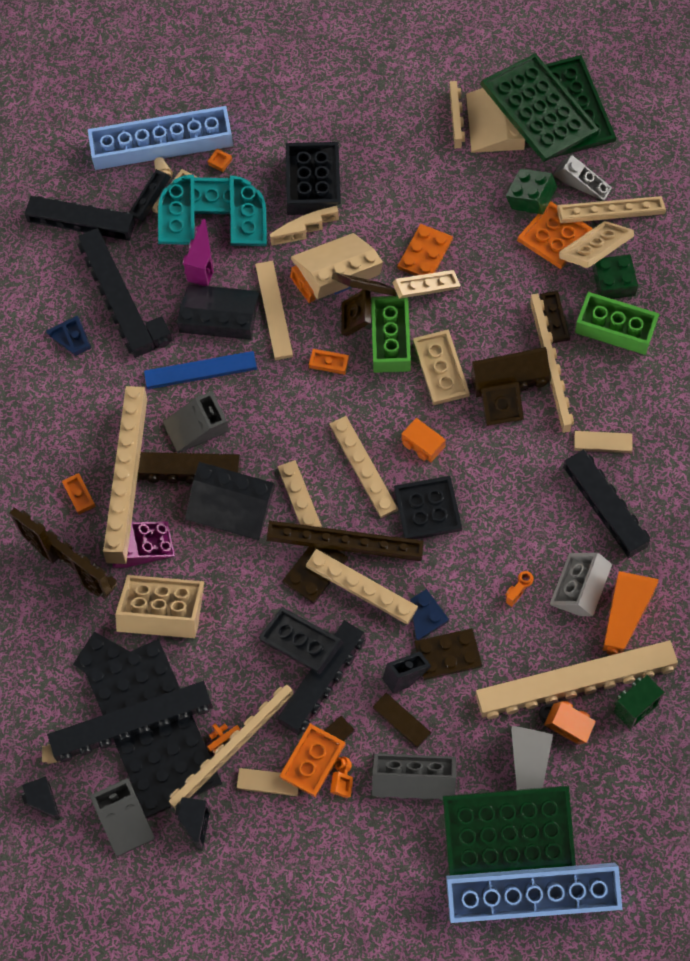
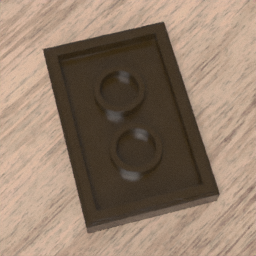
[332,272,397,297]

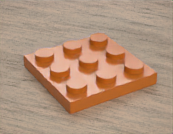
[517,201,593,269]

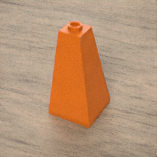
[603,571,659,655]

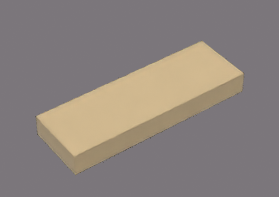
[574,431,632,453]
[237,768,299,796]

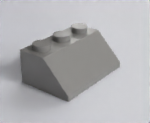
[549,553,612,616]

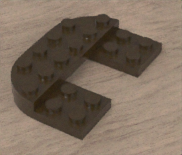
[9,507,117,599]

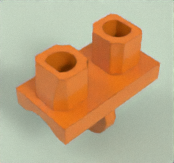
[207,723,241,755]

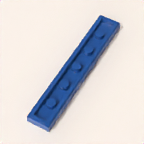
[144,351,257,389]

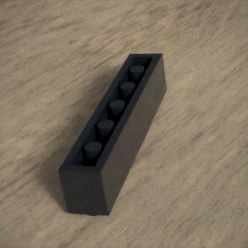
[24,196,135,241]
[563,449,650,558]
[278,620,366,736]

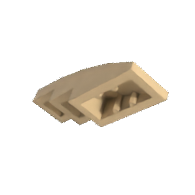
[270,206,339,245]

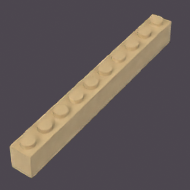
[103,386,147,564]
[475,640,678,719]

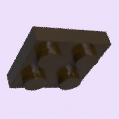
[341,290,371,336]
[480,382,524,426]

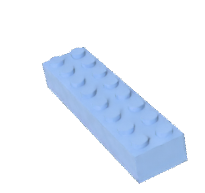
[88,106,233,170]
[446,863,622,923]

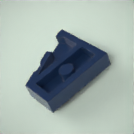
[46,316,92,356]
[410,589,449,640]

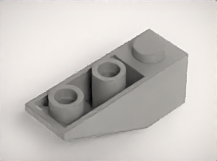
[553,155,612,201]

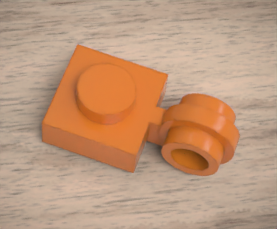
[505,571,534,607]
[330,756,353,798]

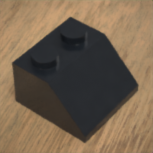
[175,797,210,851]

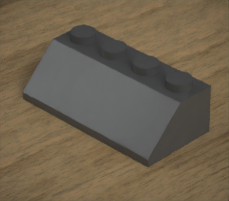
[372,753,456,800]

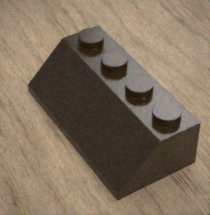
[471,347,550,398]

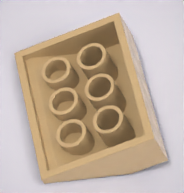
[466,88,525,153]
[291,233,383,299]
[115,575,204,638]

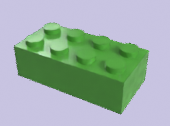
[575,292,659,355]
[371,296,411,373]

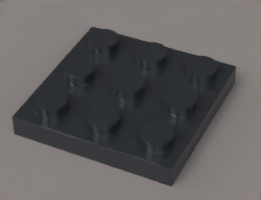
[394,476,462,539]

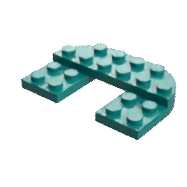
[158,175,267,246]

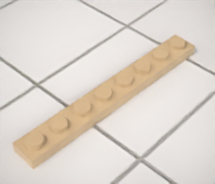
[530,293,574,433]
[169,684,293,810]

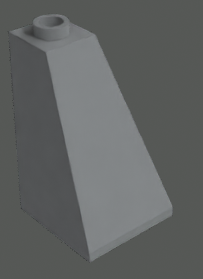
[511,726,553,790]

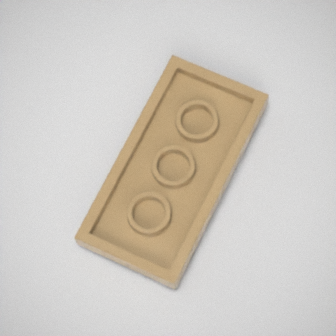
[559,221,634,268]
[413,329,470,406]

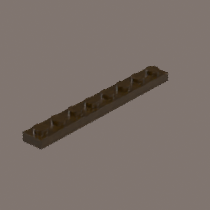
[266,520,424,561]

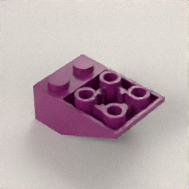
[182,219,214,286]
[112,521,175,568]

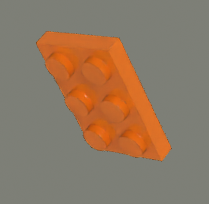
[397,224,453,276]
[279,723,346,798]

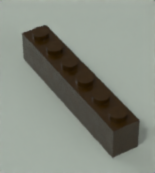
[137,452,241,484]

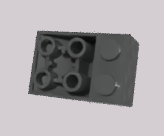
[163,391,229,453]
[90,778,155,857]

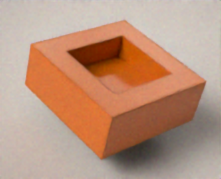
[207,149,232,172]

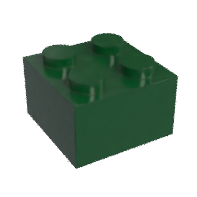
[506,168,557,214]
[593,254,638,299]
[613,675,665,730]

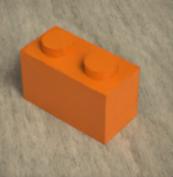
[402,418,446,462]
[544,701,596,745]

